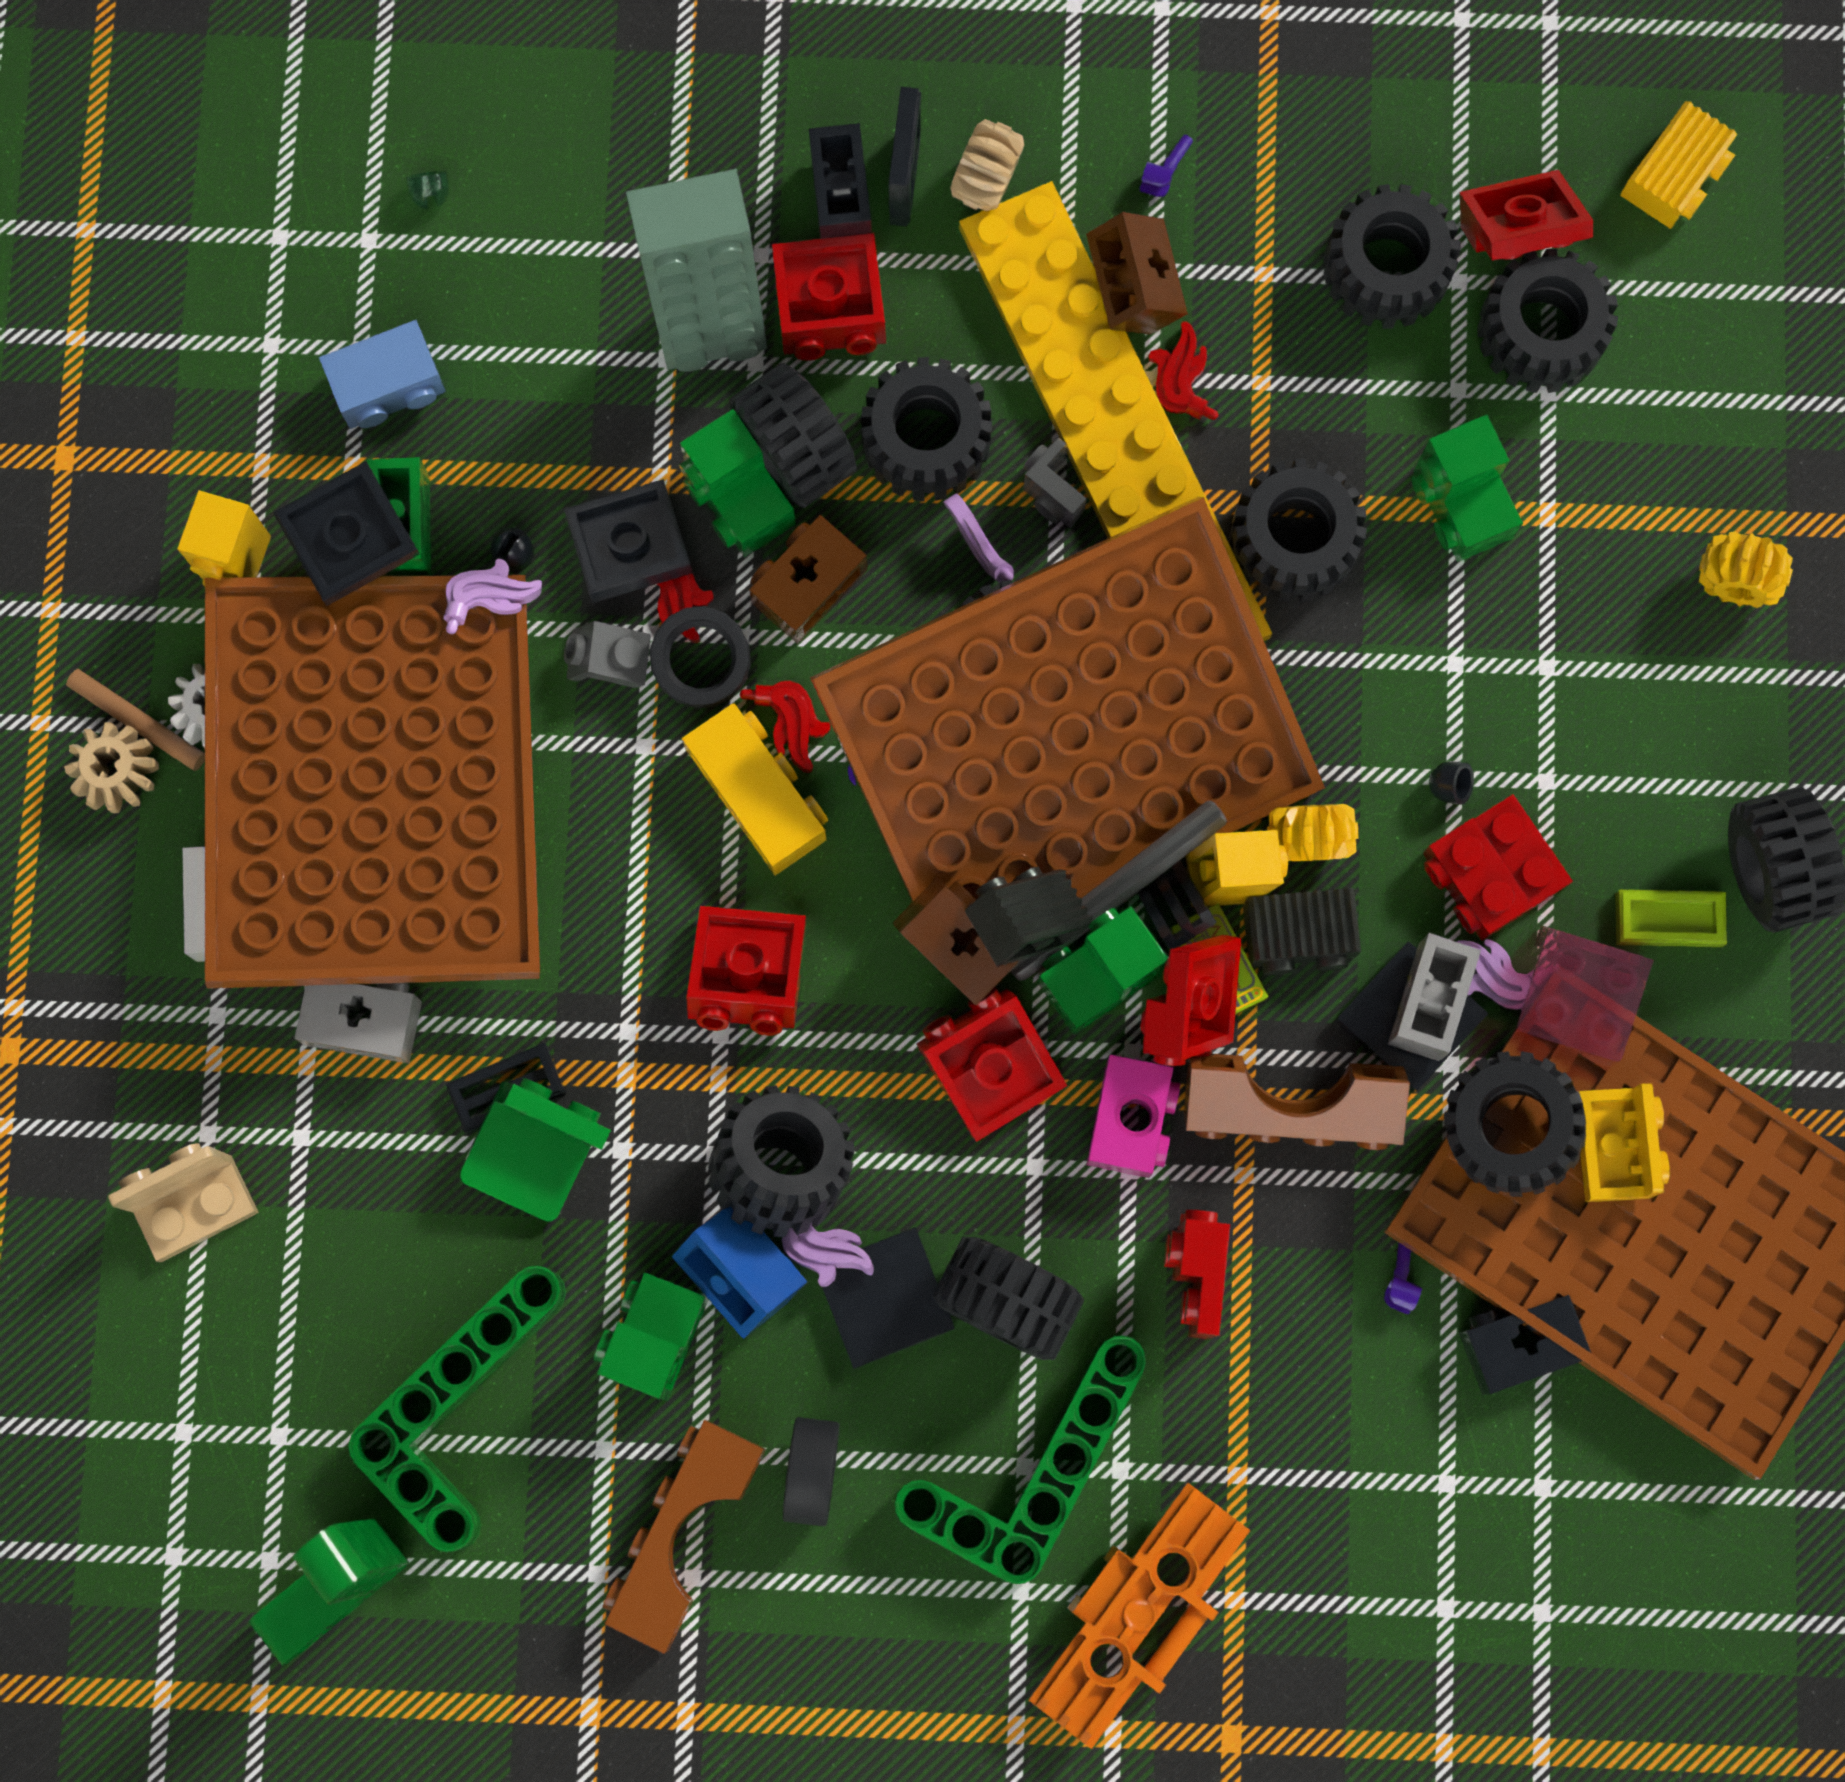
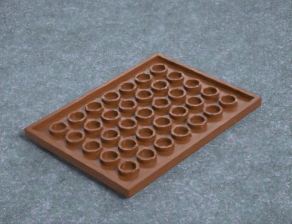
[810,496,1325,947]
[205,575,540,989]

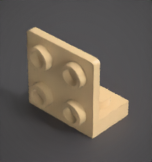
[108,1143,259,1262]

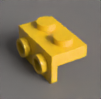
[1579,1083,1670,1202]

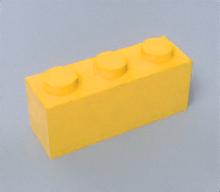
[682,703,828,876]

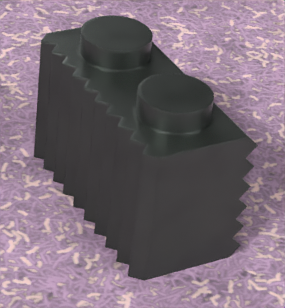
[965,867,1093,968]
[1243,888,1361,975]

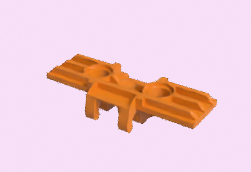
[1029,1483,1251,1749]

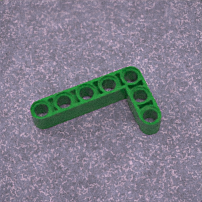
[348,1266,566,1552]
[895,1336,1146,1584]
[248,1519,410,1666]

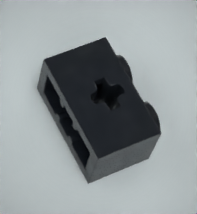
[808,123,872,239]
[1459,1295,1591,1395]

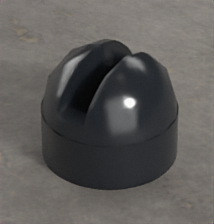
[491,527,534,572]
[1428,761,1474,805]

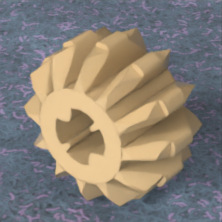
[951,119,1024,211]
[64,722,159,813]

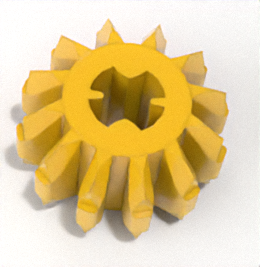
[1699,531,1793,608]
[1267,804,1359,861]

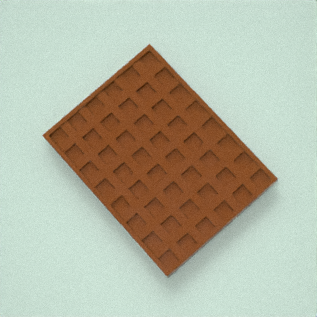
[1384,965,1845,1480]

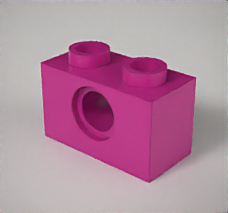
[1086,1054,1180,1178]

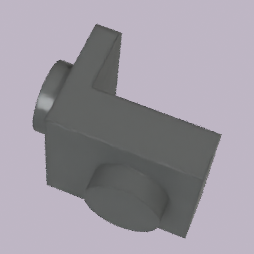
[1023,438,1087,529]
[564,621,651,688]

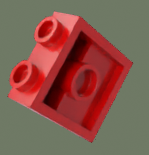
[1459,170,1593,261]
[772,233,886,361]
[1423,794,1573,941]
[687,906,806,1036]
[1141,934,1242,1066]
[916,987,1068,1142]
[1164,1209,1230,1339]

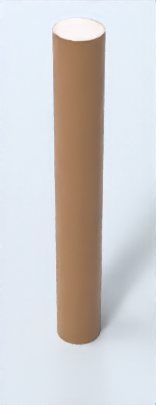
[66,669,205,771]

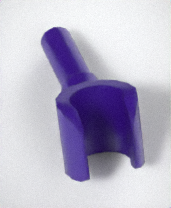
[1139,135,1193,197]
[1384,1242,1422,1314]

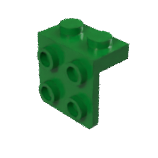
[459,1077,611,1222]

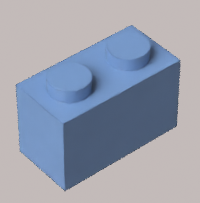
[319,320,446,429]

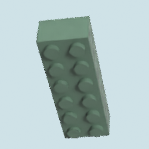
[626,169,767,372]

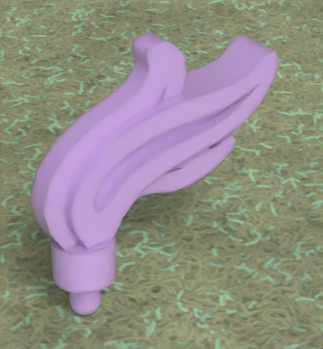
[943,493,1014,583]
[444,559,542,634]
[1457,939,1558,1010]
[782,1223,874,1287]

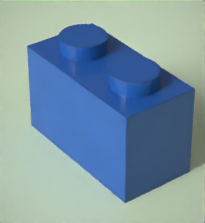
[672,1207,807,1339]

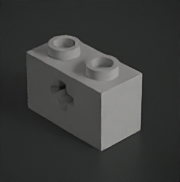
[1388,933,1481,1061]
[295,983,422,1064]

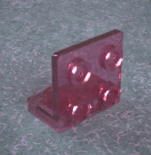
[1517,926,1653,1061]

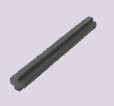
[1010,800,1227,981]

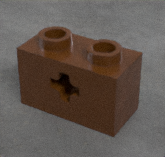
[1086,212,1188,335]
[749,515,868,644]
[892,877,1019,1005]

